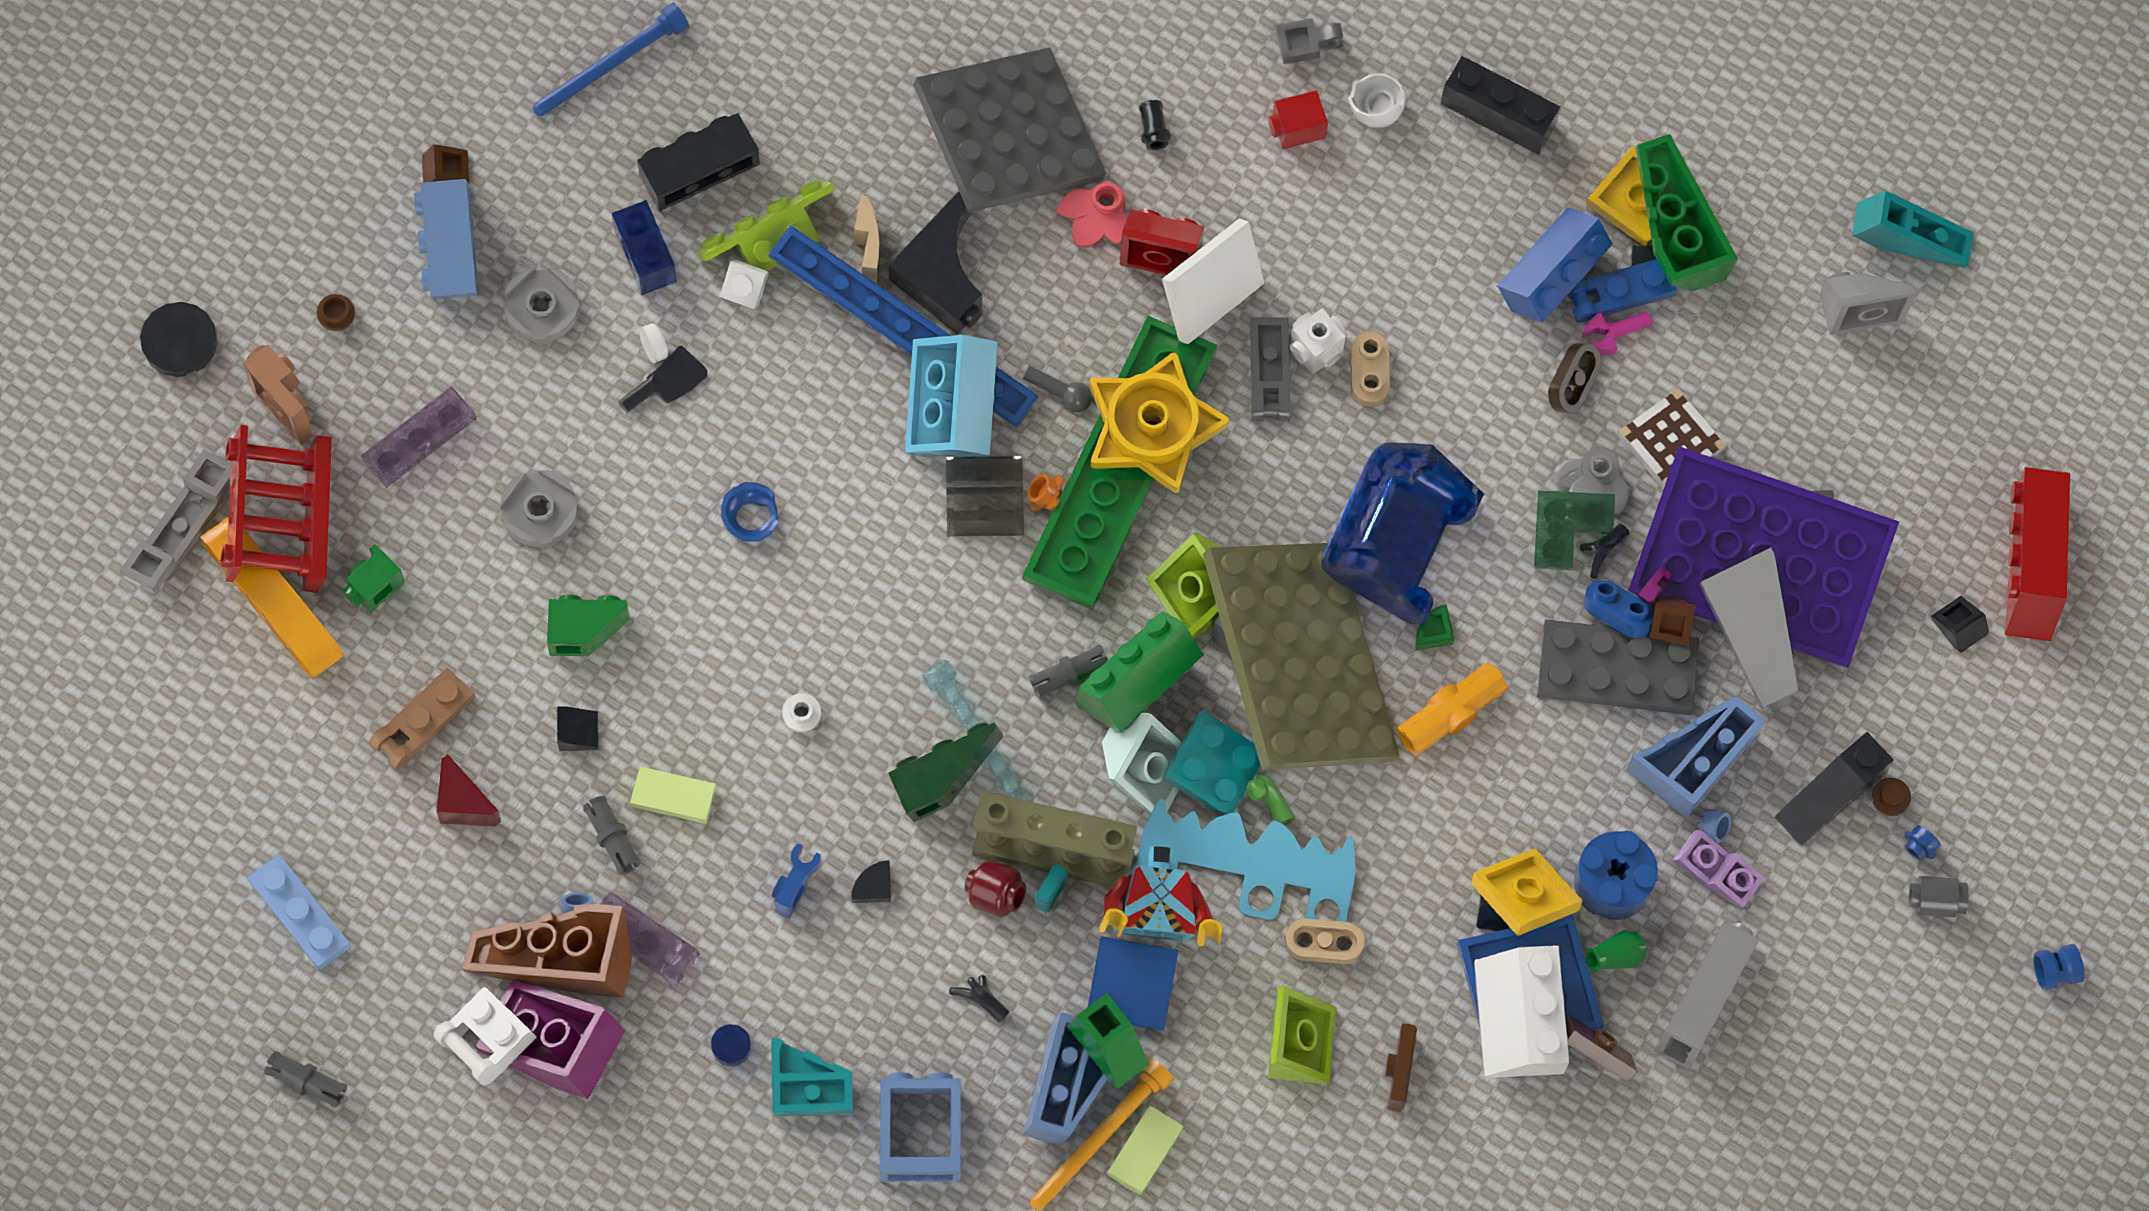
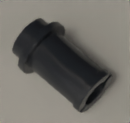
[1139,100,1171,150]

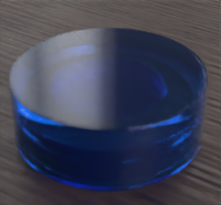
[711,1024,751,1067]

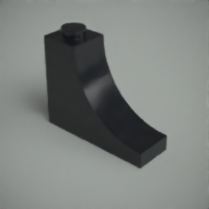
[888,191,983,335]

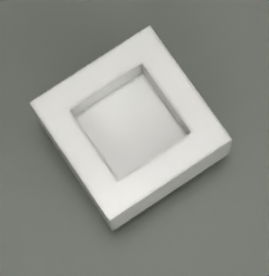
[719,259,769,309]

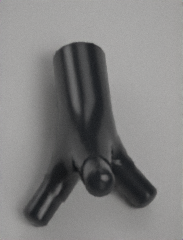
[1580,523,1630,579]
[949,975,1010,1023]

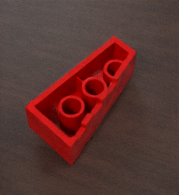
[2005,467,2070,642]

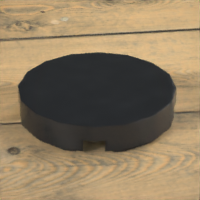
[140,302,218,377]

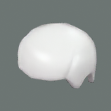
[1348,73,1406,128]

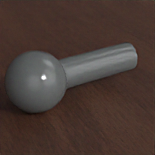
[1022,366,1092,412]

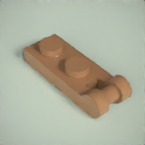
[369,667,476,770]

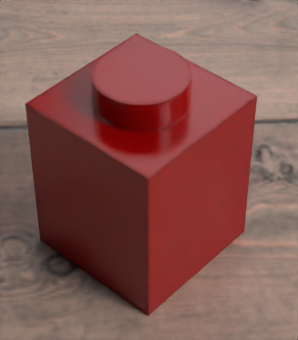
[1268,90,1328,149]

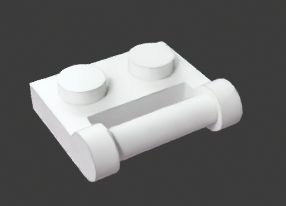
[434,986,537,1085]

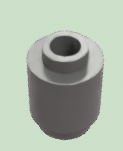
[1909,876,1969,918]

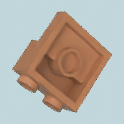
[243,344,313,445]

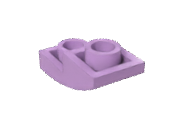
[1673,829,1765,908]

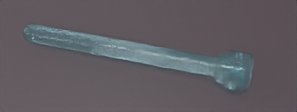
[922,660,1029,801]

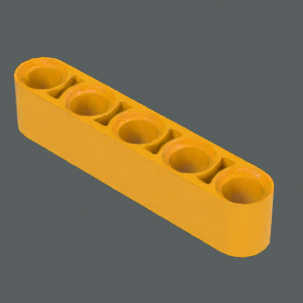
[200,517,344,679]

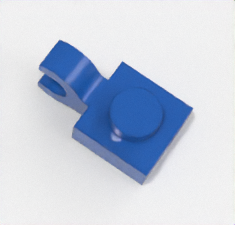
[772,843,821,919]

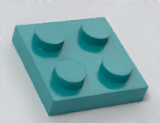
[1162,710,1261,816]

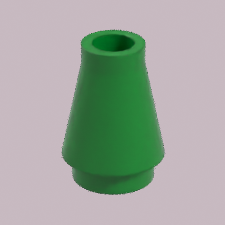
[1585,930,1646,972]

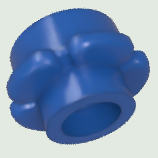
[1904,825,1941,861]

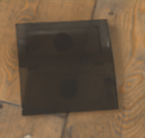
[946,456,1024,537]

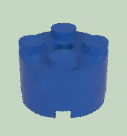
[1574,831,1658,920]

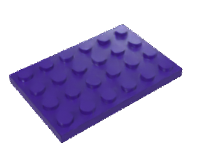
[1628,446,1900,668]

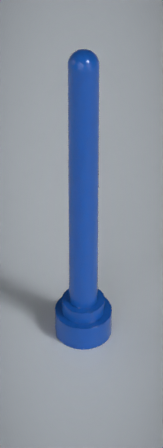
[533,2,690,116]

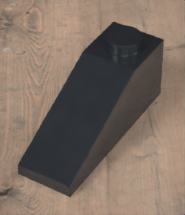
[1775,732,1894,846]

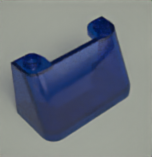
[1321,442,1484,625]

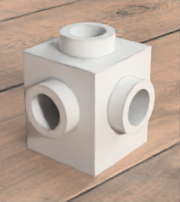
[1290,308,1346,375]

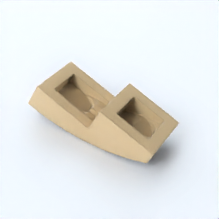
[854,195,880,283]

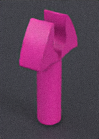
[1581,312,1652,355]

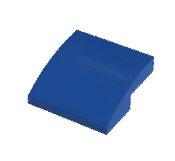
[1088,936,1179,1031]

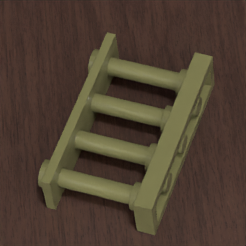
[972,790,1137,887]

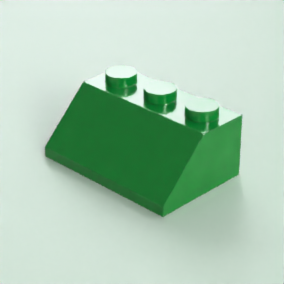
[1075,611,1204,732]

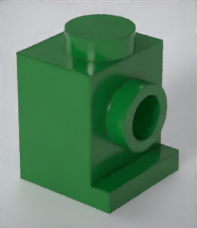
[342,544,405,613]

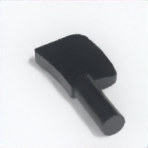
[618,345,708,413]

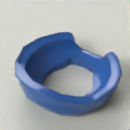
[721,482,779,542]

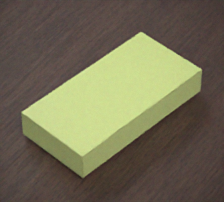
[630,766,716,824]
[1107,1106,1184,1196]

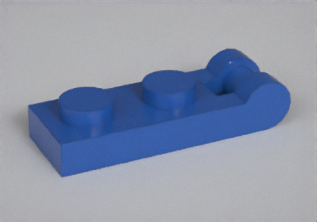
[1567,259,1677,322]

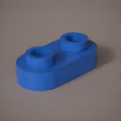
[1584,580,1654,638]

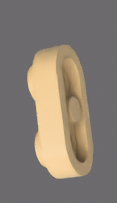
[1350,332,1390,408]
[1285,918,1365,964]

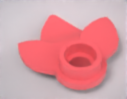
[1056,182,1128,247]

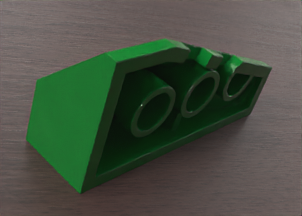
[1636,134,1738,291]

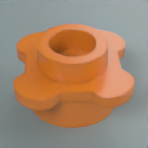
[1027,474,1065,512]

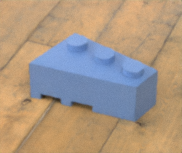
[414,179,479,300]
[1626,696,1766,819]
[1022,1012,1137,1146]

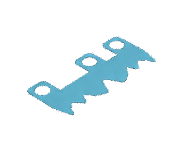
[1136,797,1356,922]

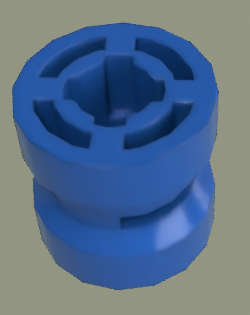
[2033,944,2085,991]

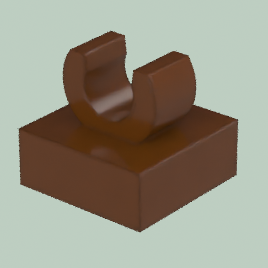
[1650,597,1696,646]

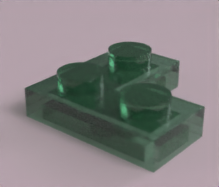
[1534,490,1615,571]

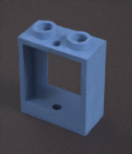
[880,1073,961,1182]

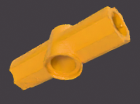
[1396,662,1509,757]

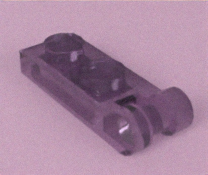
[599,891,701,986]

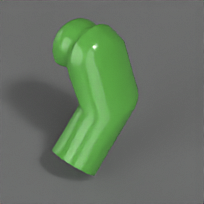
[1246,775,1295,826]

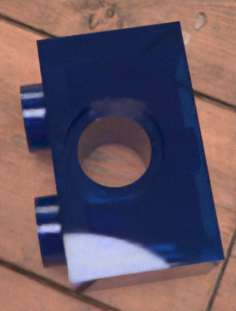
[611,200,677,295]

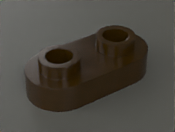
[1548,343,1601,413]

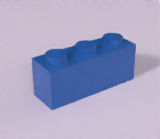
[1497,208,1613,323]

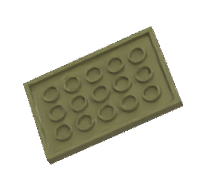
[1203,542,1399,771]

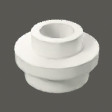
[782,693,821,732]

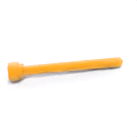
[1030,1058,1174,1211]

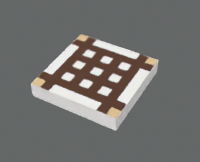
[1618,388,1726,489]

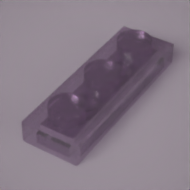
[361,386,477,488]

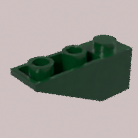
[888,722,1004,822]

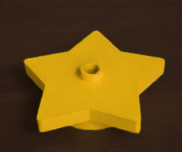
[1090,353,1229,493]

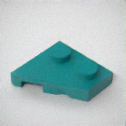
[771,1038,853,1117]

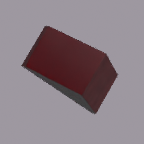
[436,754,501,827]

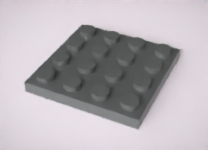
[913,47,1107,213]

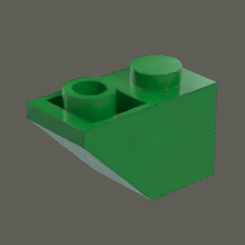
[547,595,629,657]
[1067,993,1149,1090]

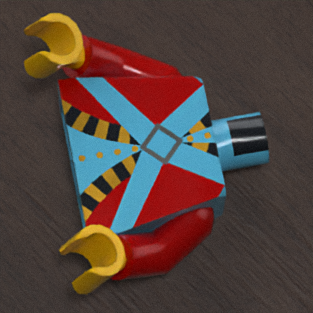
[1099,846,1223,946]

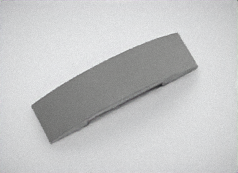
[120,449,231,591]

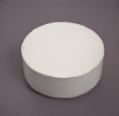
[639,323,668,363]

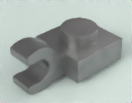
[1276,18,1343,64]

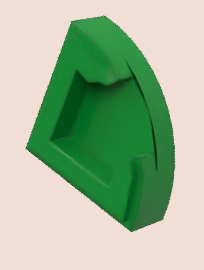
[1415,604,1455,651]

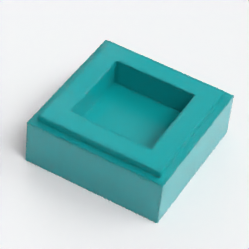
[1034,864,1067,913]

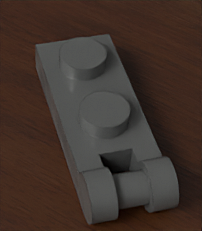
[1250,317,1291,421]

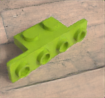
[695,179,836,271]

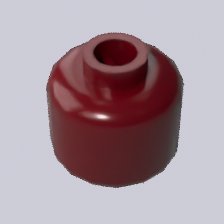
[965,860,1026,918]

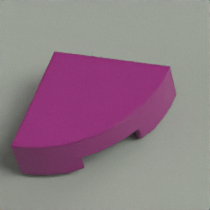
[1638,566,1672,604]

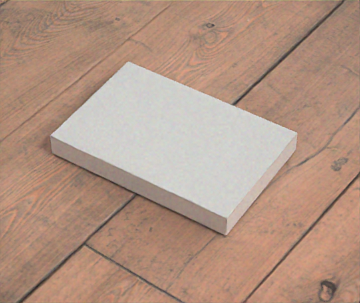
[1162,219,1264,344]

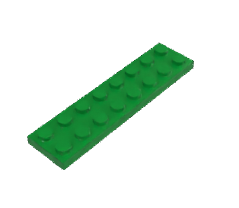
[1022,316,1217,610]

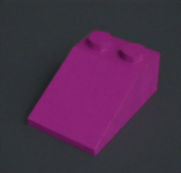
[475,980,625,1099]

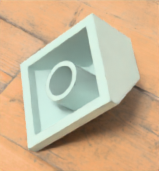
[1102,713,1182,815]

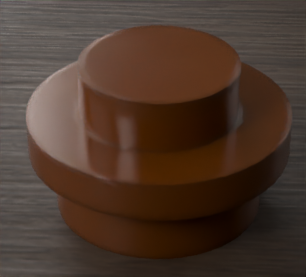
[317,294,355,331]
[1871,777,1911,816]

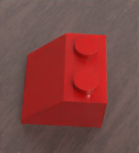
[1119,209,1205,275]

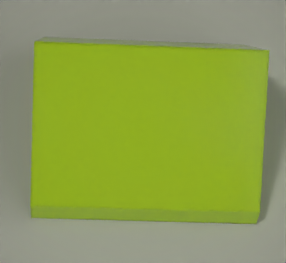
[1268,986,1337,1084]

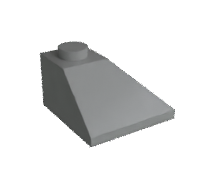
[1820,272,1916,335]

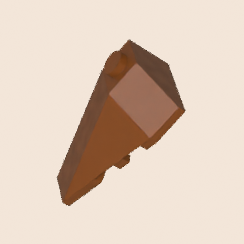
[462,904,632,998]

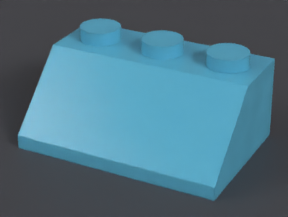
[905,335,998,457]

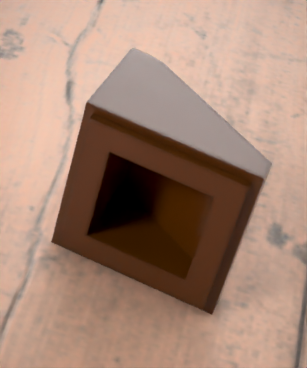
[422,144,469,183]

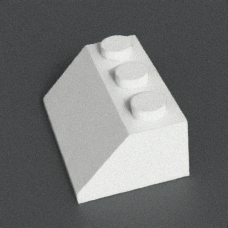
[1474,946,1569,1078]

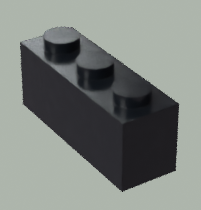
[1440,56,1561,155]
[637,113,760,212]

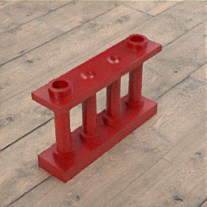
[220,425,332,593]

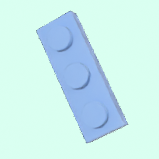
[247,854,351,971]

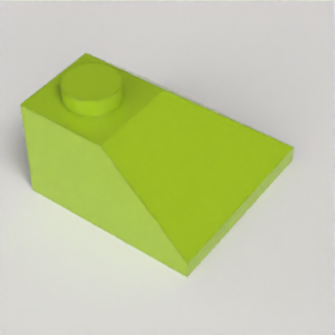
[1146,533,1220,638]

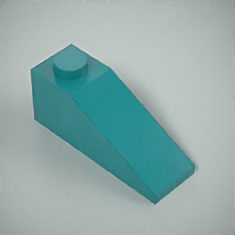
[1852,191,1974,268]

